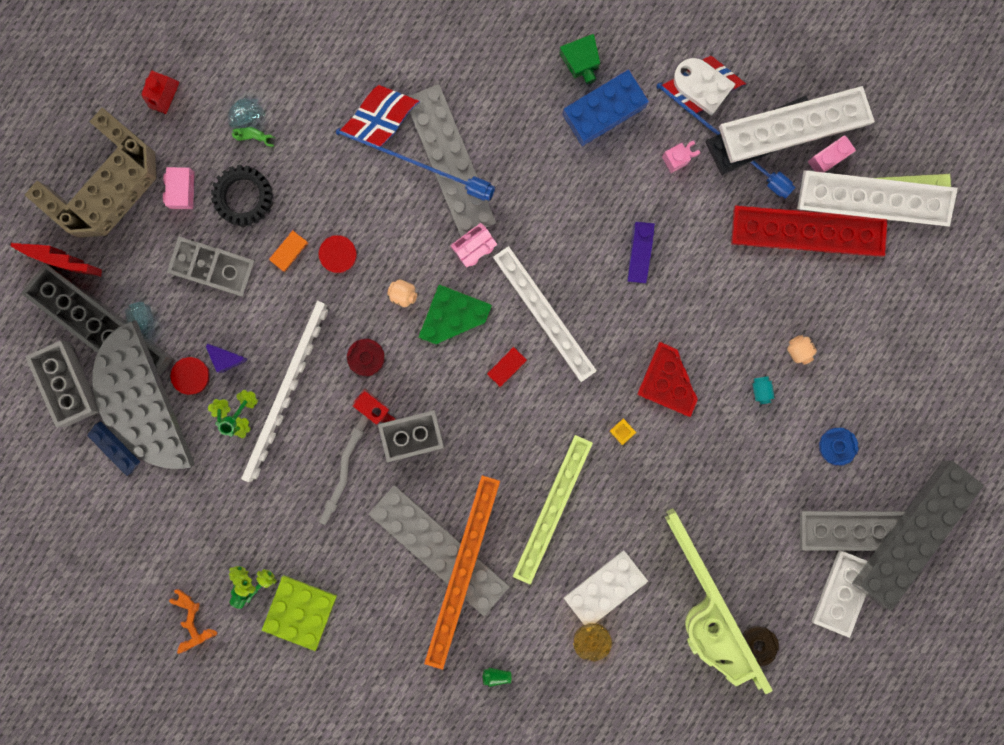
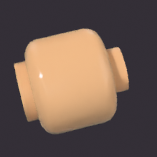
[387,280,417,307]
[787,335,817,365]

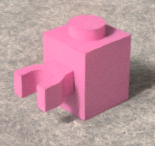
[662,140,700,173]

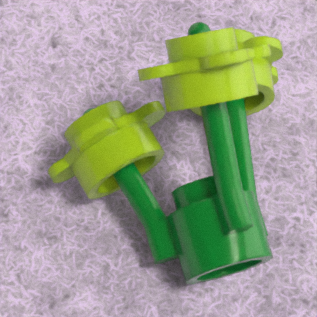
[229,566,277,609]

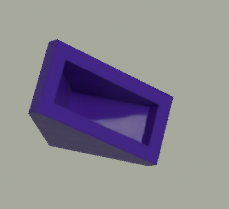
[206,344,247,373]

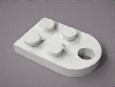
[674,58,735,116]

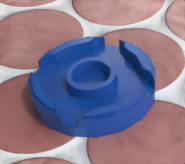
[819,428,858,465]

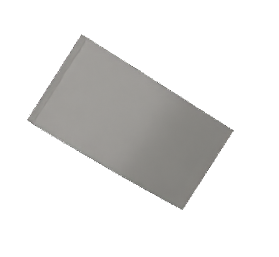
[167,236,254,297]

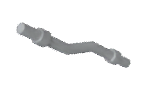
[319,415,369,525]

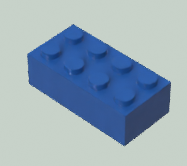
[562,69,649,146]

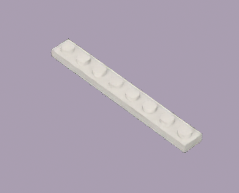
[493,246,596,382]

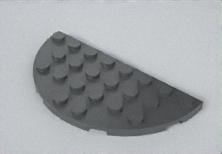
[93,320,195,469]

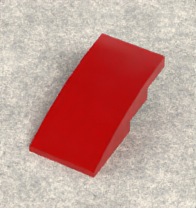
[11,243,102,277]

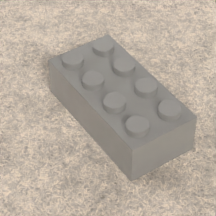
[25,341,99,427]

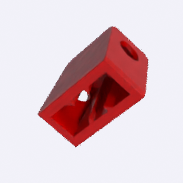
[141,70,180,114]
[352,389,395,425]

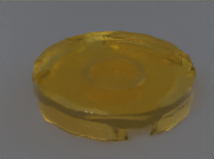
[573,623,612,661]

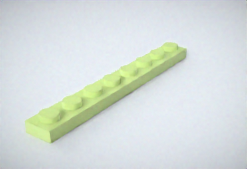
[513,435,593,585]

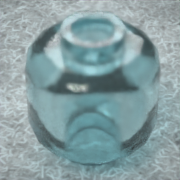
[125,301,153,330]

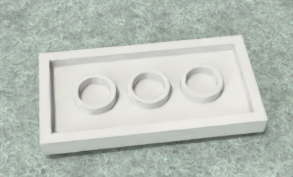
[563,550,648,629]
[811,550,868,638]

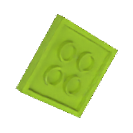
[261,575,337,651]

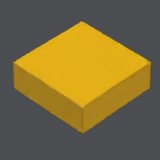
[609,418,636,445]

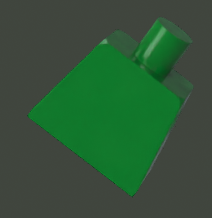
[559,34,600,84]

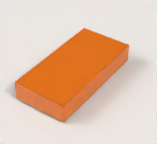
[269,230,308,272]

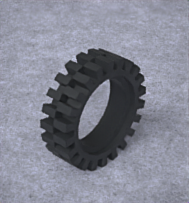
[211,165,274,227]

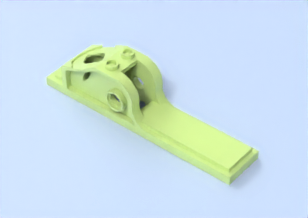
[665,508,773,694]

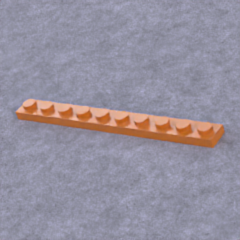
[424,475,500,670]

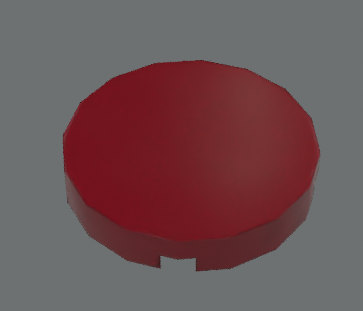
[347,339,385,376]

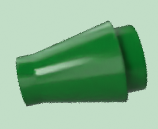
[483,667,512,687]

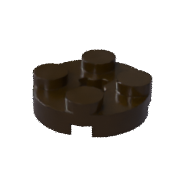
[742,626,779,666]

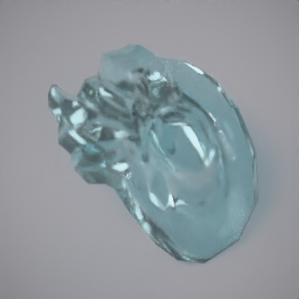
[228,98,265,127]

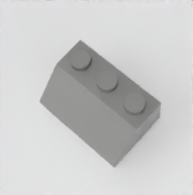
[378,410,445,462]

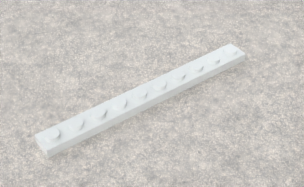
[241,301,328,482]

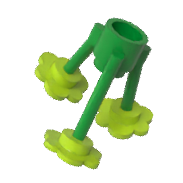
[208,390,258,438]

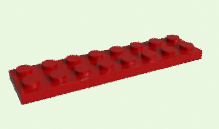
[731,205,887,257]

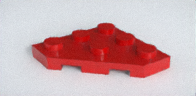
[636,342,698,417]

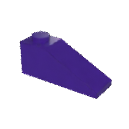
[627,222,655,283]

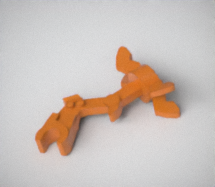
[169,589,218,654]

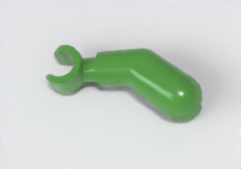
[232,127,276,147]

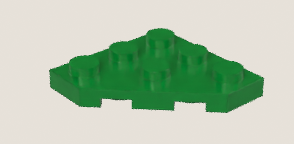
[418,285,492,345]

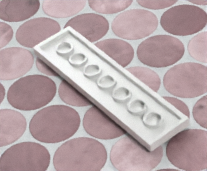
[719,86,875,163]
[797,170,958,226]

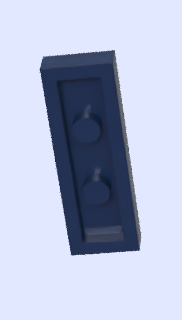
[87,421,140,476]

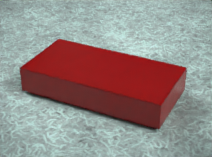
[487,347,527,387]

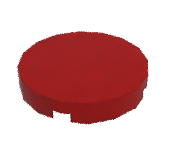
[319,235,357,273]
[170,357,210,395]

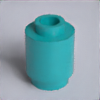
[752,376,775,405]

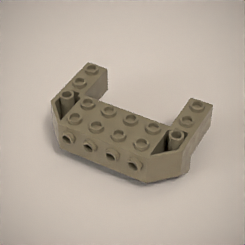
[24,107,157,238]

